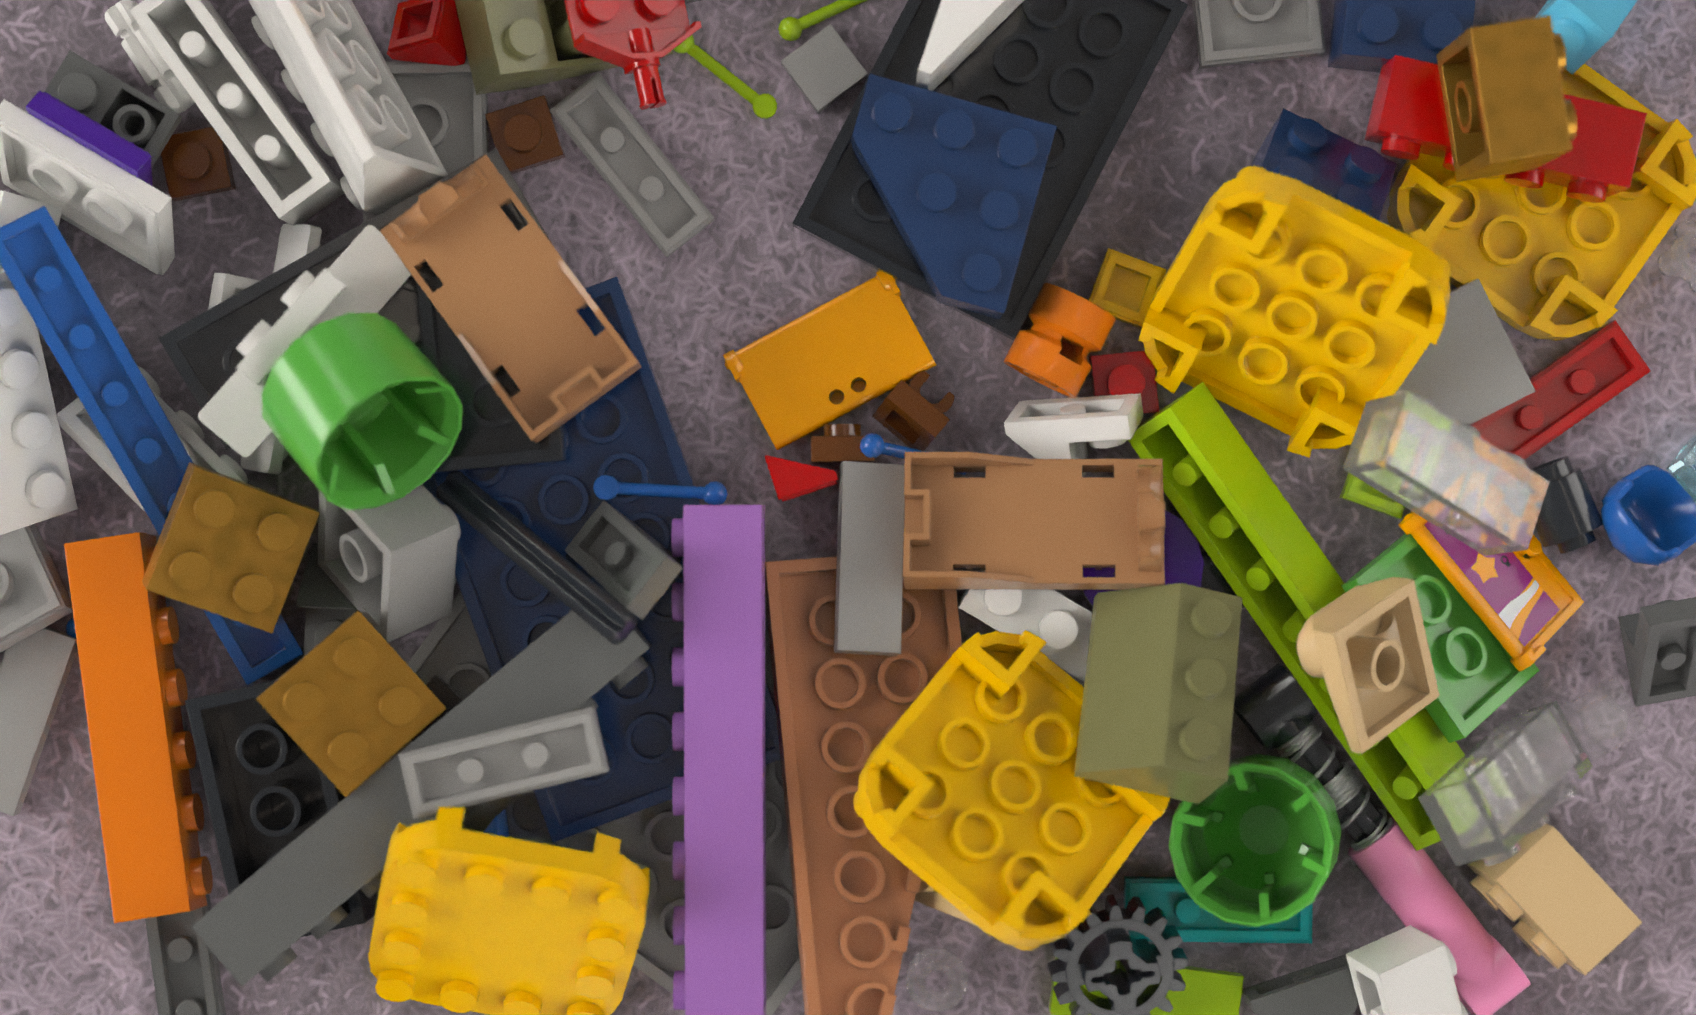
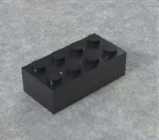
[185,678,378,937]

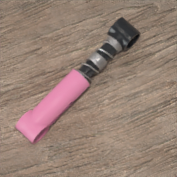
[1233,663,1531,1015]

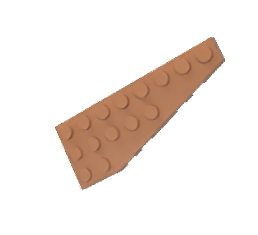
[765,556,962,1015]

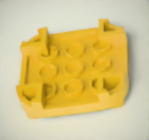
[1387,63,1696,341]
[1138,166,1451,458]
[854,630,1170,951]
[368,806,650,1015]

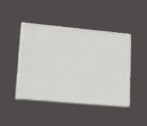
[0,99,175,276]

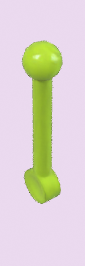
[778,0,867,41]
[673,35,777,119]

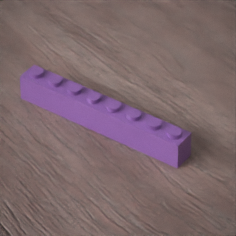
[671,505,767,1015]

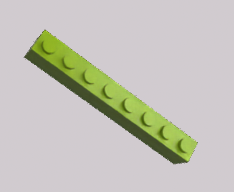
[1128,382,1492,851]

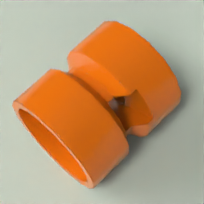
[1004,283,1116,399]

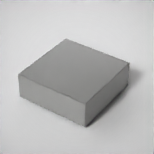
[781,24,868,114]

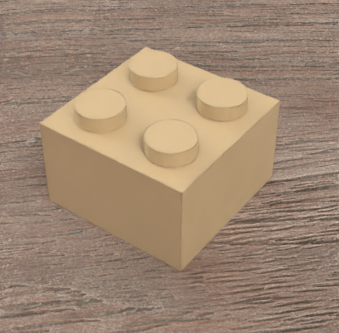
[1464,811,1642,975]

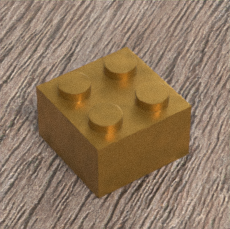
[1436,15,1577,182]
[142,462,320,633]
[257,611,446,797]

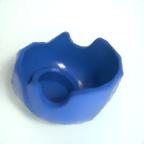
[1601,465,1696,566]

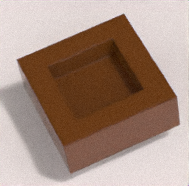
[485,95,565,174]
[161,127,236,201]
[811,424,874,463]

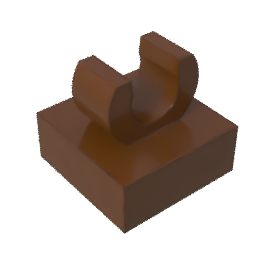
[872,371,955,451]

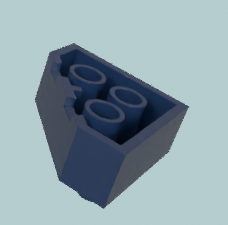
[852,74,1057,319]

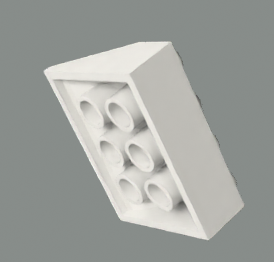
[248,0,448,215]

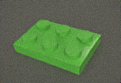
[1341,534,1539,743]

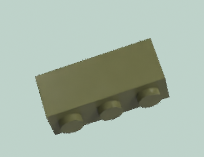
[1074,583,1242,804]

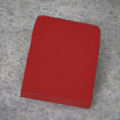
[387,0,467,66]
[764,455,839,502]

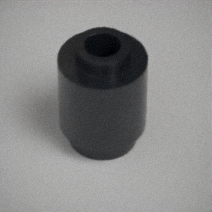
[1520,456,1603,554]

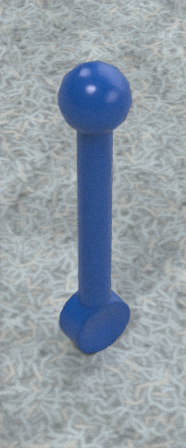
[860,433,967,475]
[593,475,728,505]

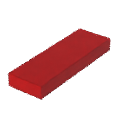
[1460,320,1651,479]

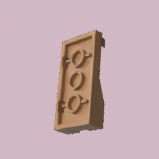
[380,154,641,443]
[903,452,1165,590]

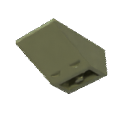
[455,0,673,95]

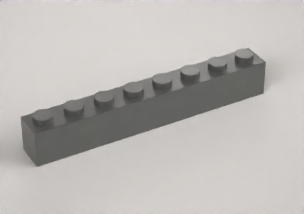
[191,587,652,987]

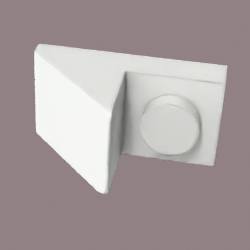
[1004,393,1144,477]

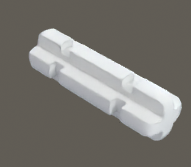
[105,0,195,114]

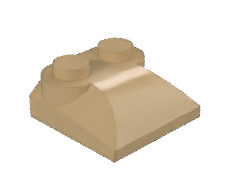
[1296,577,1439,754]

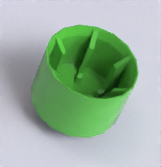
[261,313,462,510]
[1169,754,1342,927]

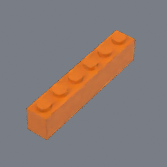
[64,532,213,923]

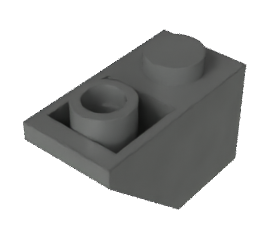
[45,50,183,168]

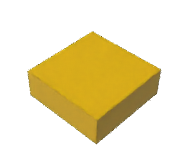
[1088,248,1167,329]

